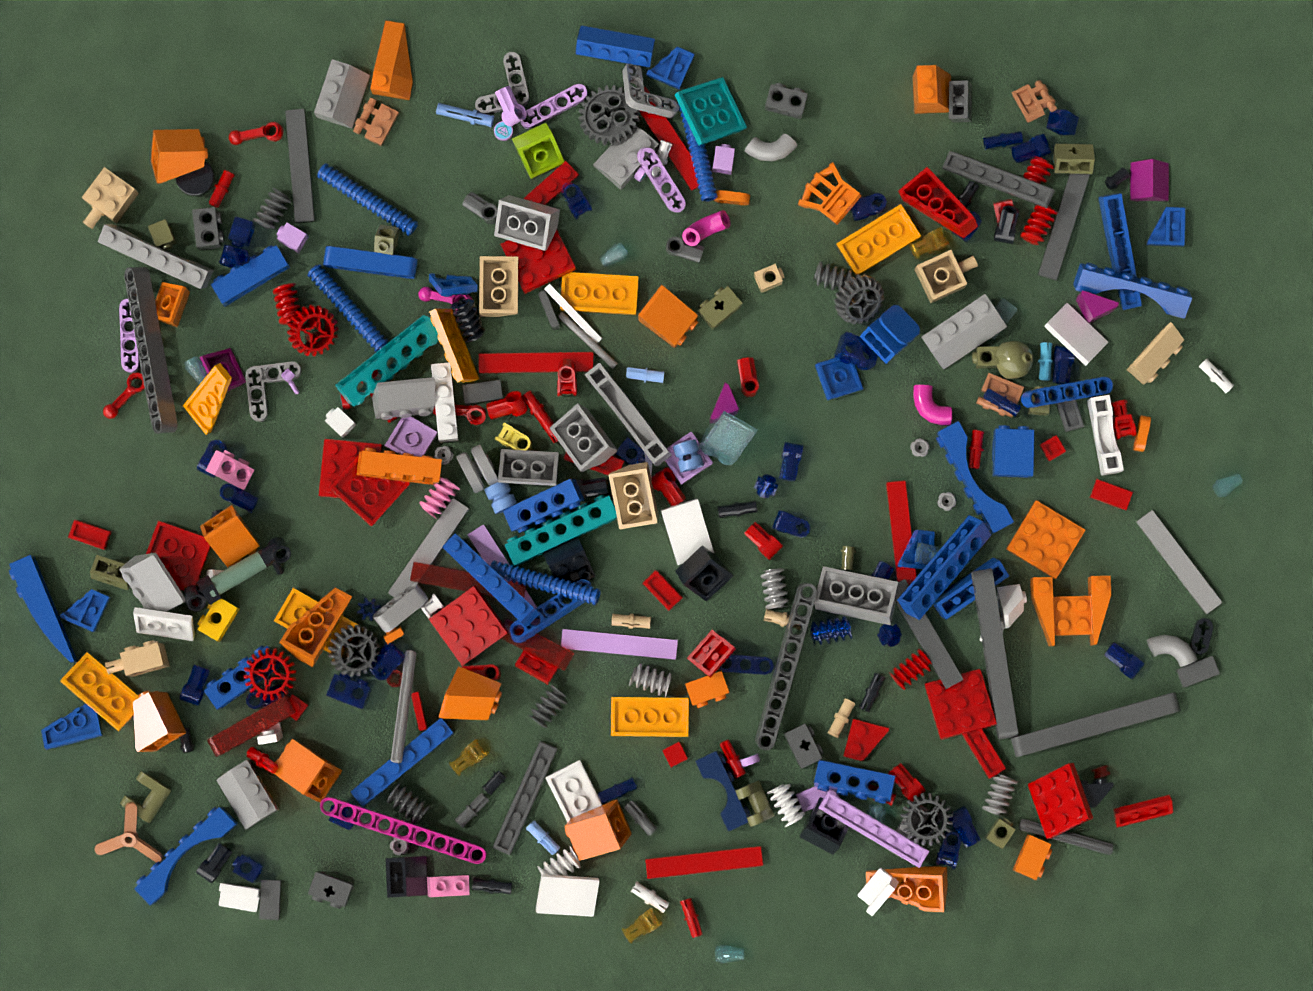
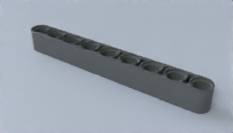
[124,267,177,434]
[971,568,1018,740]
[755,582,817,750]
[1011,692,1181,757]

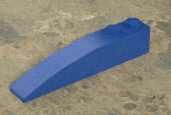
[1098,193,1142,310]
[9,555,78,663]

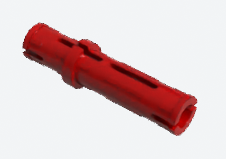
[522,390,558,444]

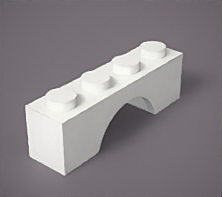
[431,363,459,443]
[1087,395,1124,476]

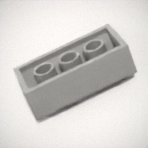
[921,294,1007,370]
[814,566,898,625]

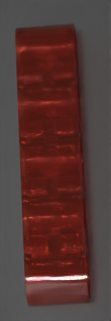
[207,695,297,757]

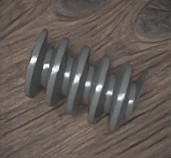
[253,187,291,229]
[813,261,852,292]
[527,685,568,728]
[387,782,431,823]

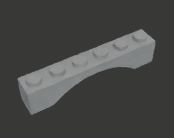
[97,224,214,289]
[585,363,672,467]

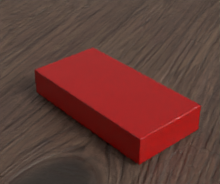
[1089,479,1133,511]
[68,519,112,550]
[642,570,683,611]
[411,692,428,731]

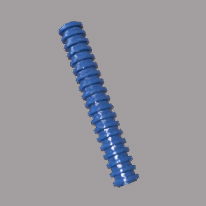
[678,103,718,201]
[317,163,418,236]
[308,264,388,352]
[490,560,600,605]

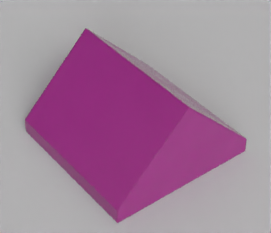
[1130,159,1169,201]
[1076,290,1119,323]
[200,348,246,392]
[710,383,739,424]

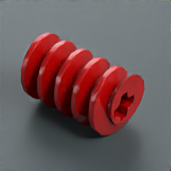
[1023,156,1054,184]
[1020,205,1058,246]
[273,283,300,325]
[889,649,932,690]

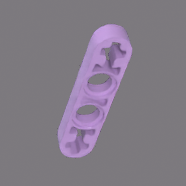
[521,84,587,129]
[637,147,685,212]
[119,299,140,373]

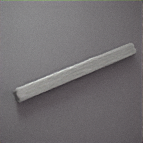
[391,650,416,763]

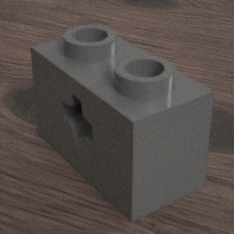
[949,80,972,123]
[784,724,823,769]
[308,871,354,909]

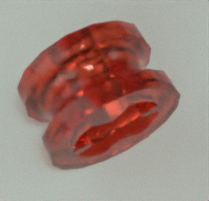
[386,670,402,687]
[1091,765,1111,779]

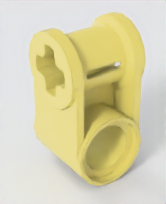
[494,423,532,451]

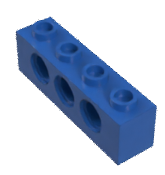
[502,479,584,533]
[204,645,283,710]
[814,760,895,804]

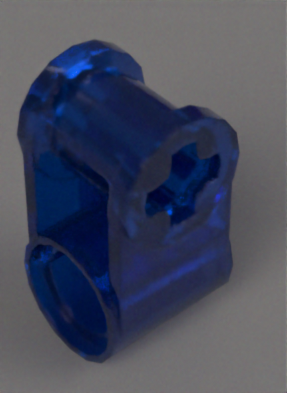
[561,182,593,220]
[851,193,886,221]
[196,440,227,478]
[772,510,810,538]
[369,642,405,680]
[936,830,961,869]

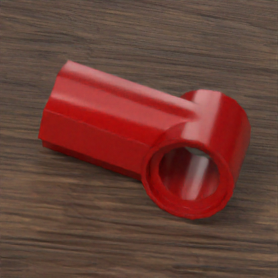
[737,357,759,397]
[487,391,528,420]
[651,467,686,506]
[744,522,783,560]
[462,664,501,681]
[888,763,926,802]

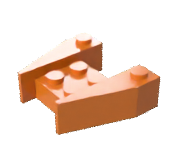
[1030,576,1111,647]

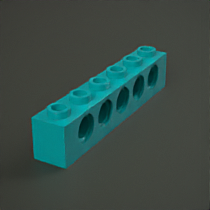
[335,315,439,406]
[505,495,617,567]

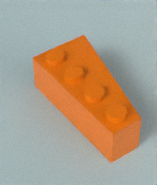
[357,448,442,485]

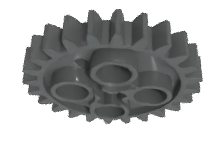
[578,85,640,146]

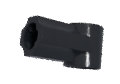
[994,205,1019,244]
[576,477,608,500]
[196,843,233,884]

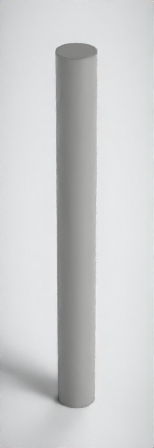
[558,312,618,369]

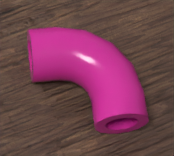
[682,210,730,246]
[913,385,952,426]

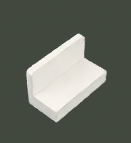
[858,868,899,916]
[219,882,261,912]

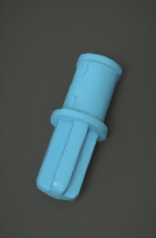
[1038,342,1053,381]

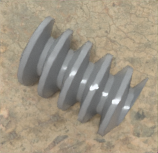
[761,568,789,609]
[629,663,672,697]
[982,774,1018,817]

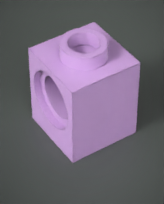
[712,144,735,175]
[277,223,308,253]

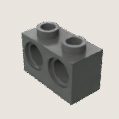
[765,83,808,119]
[192,207,224,251]

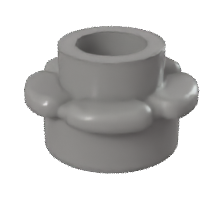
[910,438,929,457]
[434,446,453,465]
[937,492,956,511]
[390,838,409,855]

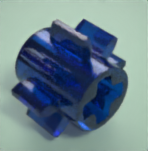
[754,474,779,498]
[357,598,381,621]
[877,624,902,647]

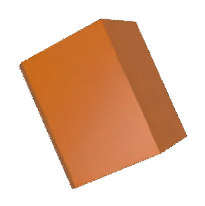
[155,282,190,327]

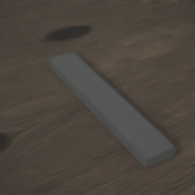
[285,109,315,223]
[942,151,1055,208]
[1038,174,1090,281]
[896,579,963,689]
[492,741,557,855]

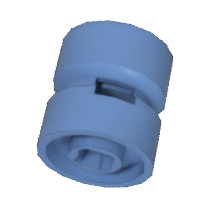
[673,439,704,473]
[484,482,517,514]

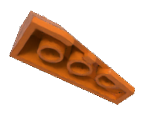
[370,21,413,100]
[280,587,352,667]
[866,866,948,912]

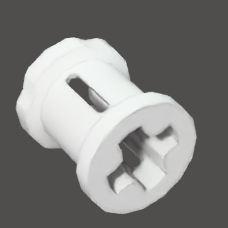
[420,594,444,619]

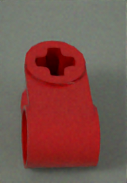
[557,359,577,396]

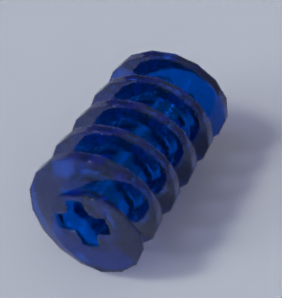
[811,616,852,646]

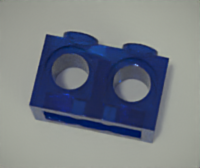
[834,332,878,370]
[326,672,372,710]

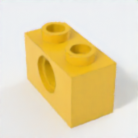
[197,598,240,642]

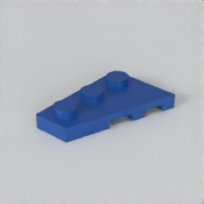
[41,704,103,750]

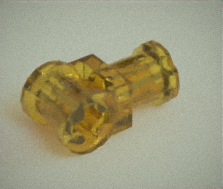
[909,227,950,259]
[449,739,489,776]
[621,908,663,944]

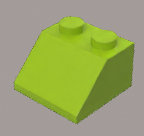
[512,123,564,179]

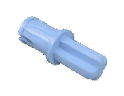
[626,367,664,383]
[526,820,560,855]

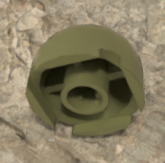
[996,341,1033,379]

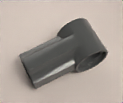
[462,192,498,224]
[665,236,704,263]

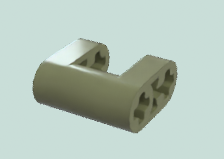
[120,771,172,823]
[735,780,775,827]

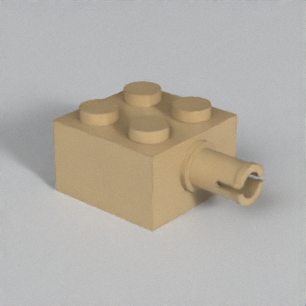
[82,167,139,229]
[914,250,978,303]
[105,640,170,677]

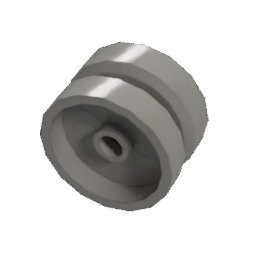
[456,444,498,494]

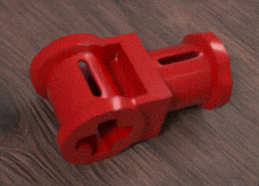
[1111,400,1136,440]

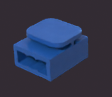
[860,305,920,364]
[992,425,1034,478]

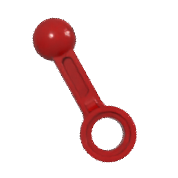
[229,122,284,145]
[103,373,145,419]
[433,405,486,425]

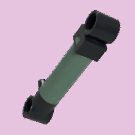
[183,537,291,611]

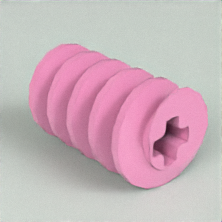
[419,477,460,519]

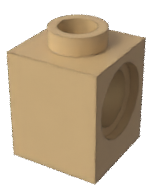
[754,264,785,293]

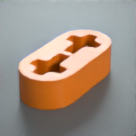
[714,190,750,206]
[1133,415,1151,452]

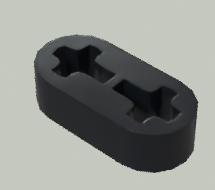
[1190,618,1213,654]

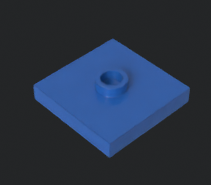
[815,353,863,401]

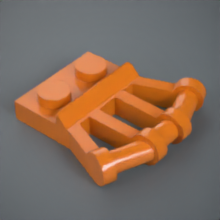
[798,162,862,225]

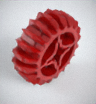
[287,305,339,356]
[244,648,297,700]

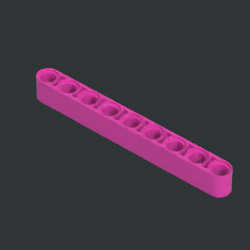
[320,796,486,864]

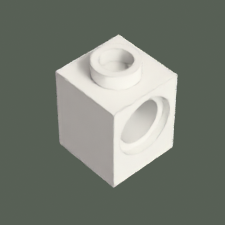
[325,407,356,438]

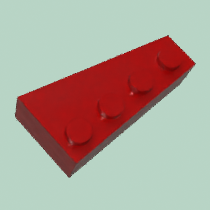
[898,167,978,238]

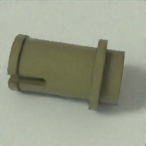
[841,546,856,570]

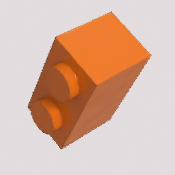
[685,671,729,708]
[1013,834,1052,880]

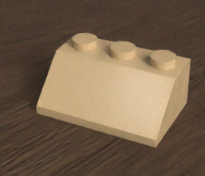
[479,256,518,317]
[1126,322,1184,385]
[608,462,659,529]

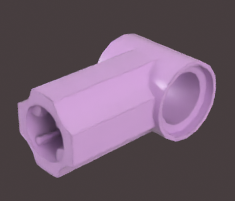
[495,85,527,127]

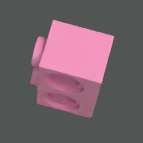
[206,450,254,490]
[427,875,470,897]

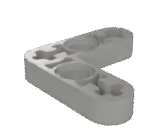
[475,52,529,115]
[622,64,679,118]
[246,362,302,422]

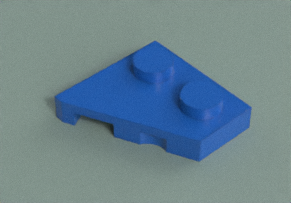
[646,47,695,90]
[1147,207,1185,247]
[429,273,477,297]
[898,530,935,570]
[59,589,111,632]

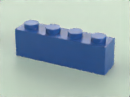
[576,26,655,67]
[211,245,290,307]
[933,558,1009,619]

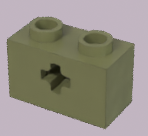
[1053,144,1095,174]
[698,286,743,330]
[90,555,130,590]

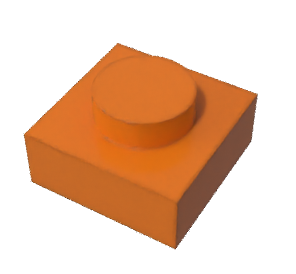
[384,626,404,644]

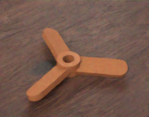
[95,802,163,862]

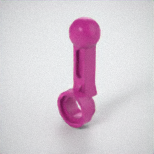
[418,287,472,304]

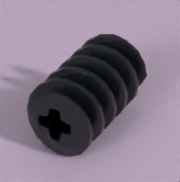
[451,299,485,343]

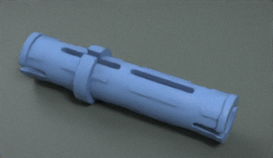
[436,103,494,127]

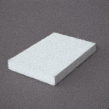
[1044,303,1108,366]
[661,499,714,565]
[133,607,195,641]
[545,760,602,822]
[536,874,599,917]

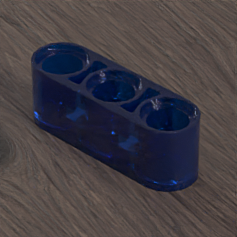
[719,655,774,675]

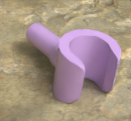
[281,368,299,394]

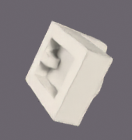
[257,719,283,745]

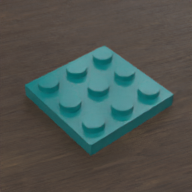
[675,77,747,145]

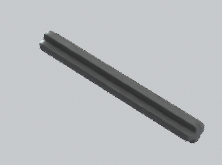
[1019,819,1113,855]

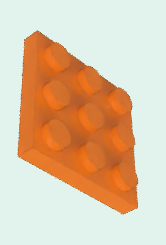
[1006,500,1085,579]

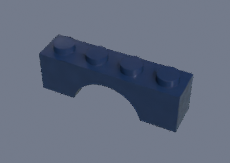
[695,751,751,832]

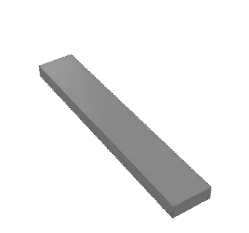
[388,498,469,597]
[1136,510,1222,614]

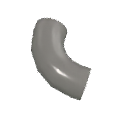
[745,134,798,162]
[1147,634,1198,667]

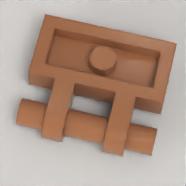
[1012,80,1057,123]
[353,98,399,146]
[976,373,1024,418]

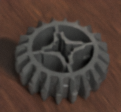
[834,274,885,325]
[328,624,380,677]
[900,793,953,846]

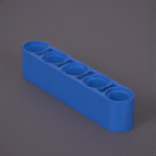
[323,246,418,279]
[1021,377,1113,408]
[510,579,591,643]

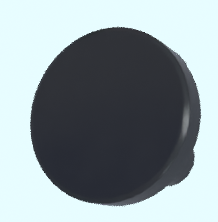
[176,161,215,197]

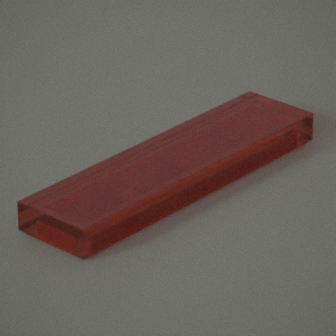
[501,619,574,671]

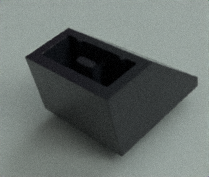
[543,537,596,583]
[1080,779,1114,808]
[385,856,428,898]

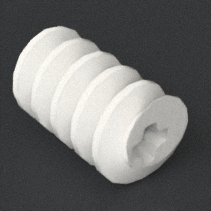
[767,784,805,827]
[537,846,581,876]

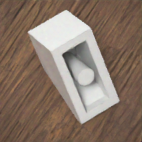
[997,584,1027,628]

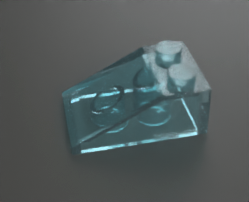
[698,411,758,466]

